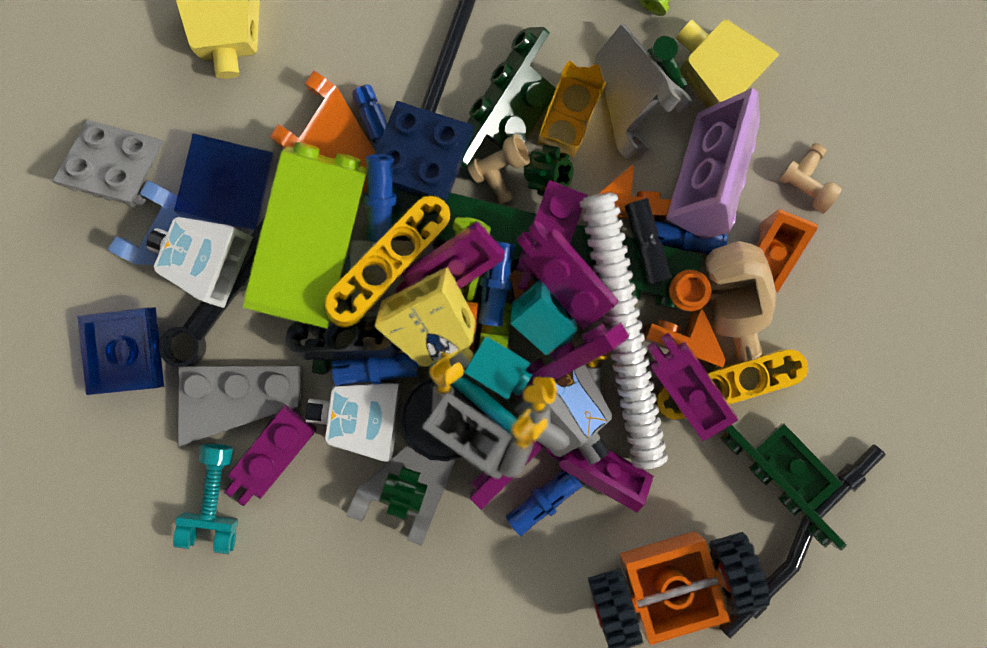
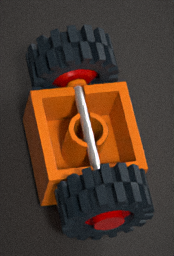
[588,531,770,648]

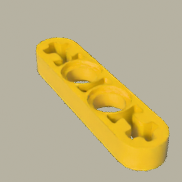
[325,196,450,327]
[654,349,808,420]

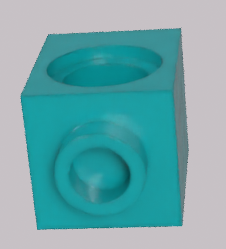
[511,280,577,355]
[464,336,532,399]

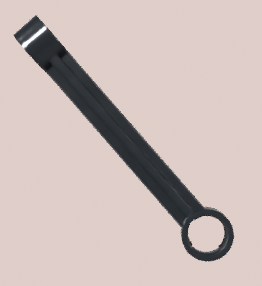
[159,217,265,367]

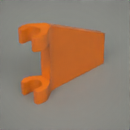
[270,70,375,199]

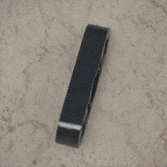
[285,316,401,360]

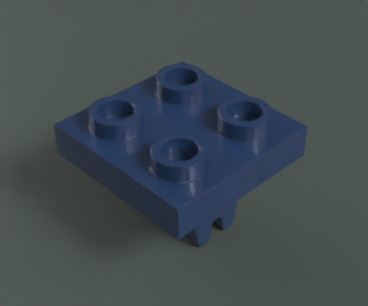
[375,101,474,203]

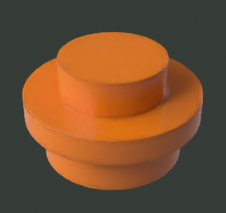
[669,270,711,311]

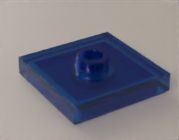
[174,134,274,230]
[77,307,165,395]

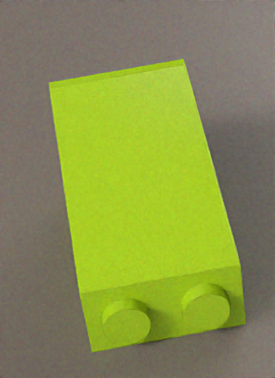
[242,142,367,328]

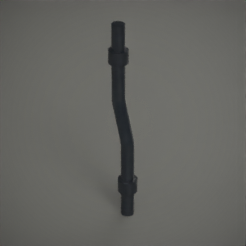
[719,444,886,639]

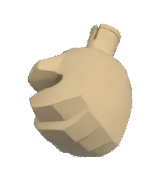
[706,241,777,361]

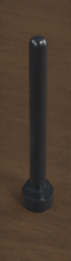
[420,0,476,113]

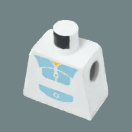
[146,217,253,308]
[305,382,402,462]

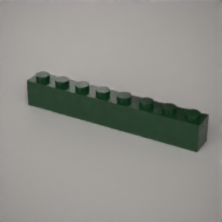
[392,187,703,310]

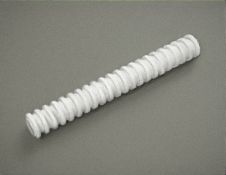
[580,192,668,469]

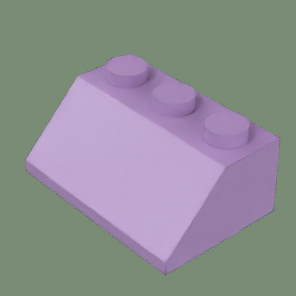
[666,88,760,240]

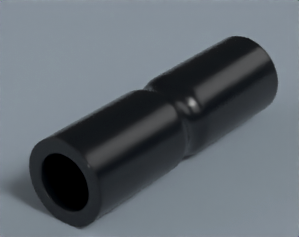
[624,198,672,285]

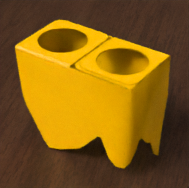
[537,61,606,157]

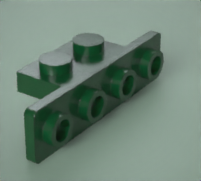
[461,27,556,167]
[720,423,847,551]

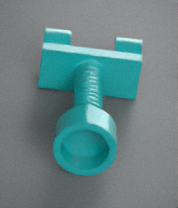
[173,443,238,555]

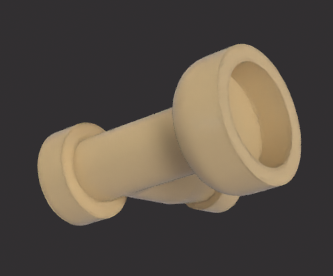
[468,134,530,205]
[778,143,843,214]

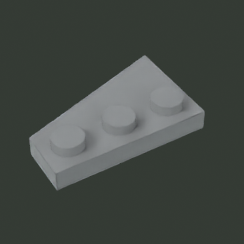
[178,366,302,447]

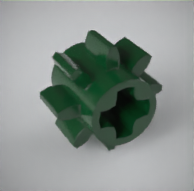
[524,145,574,196]
[379,467,428,520]

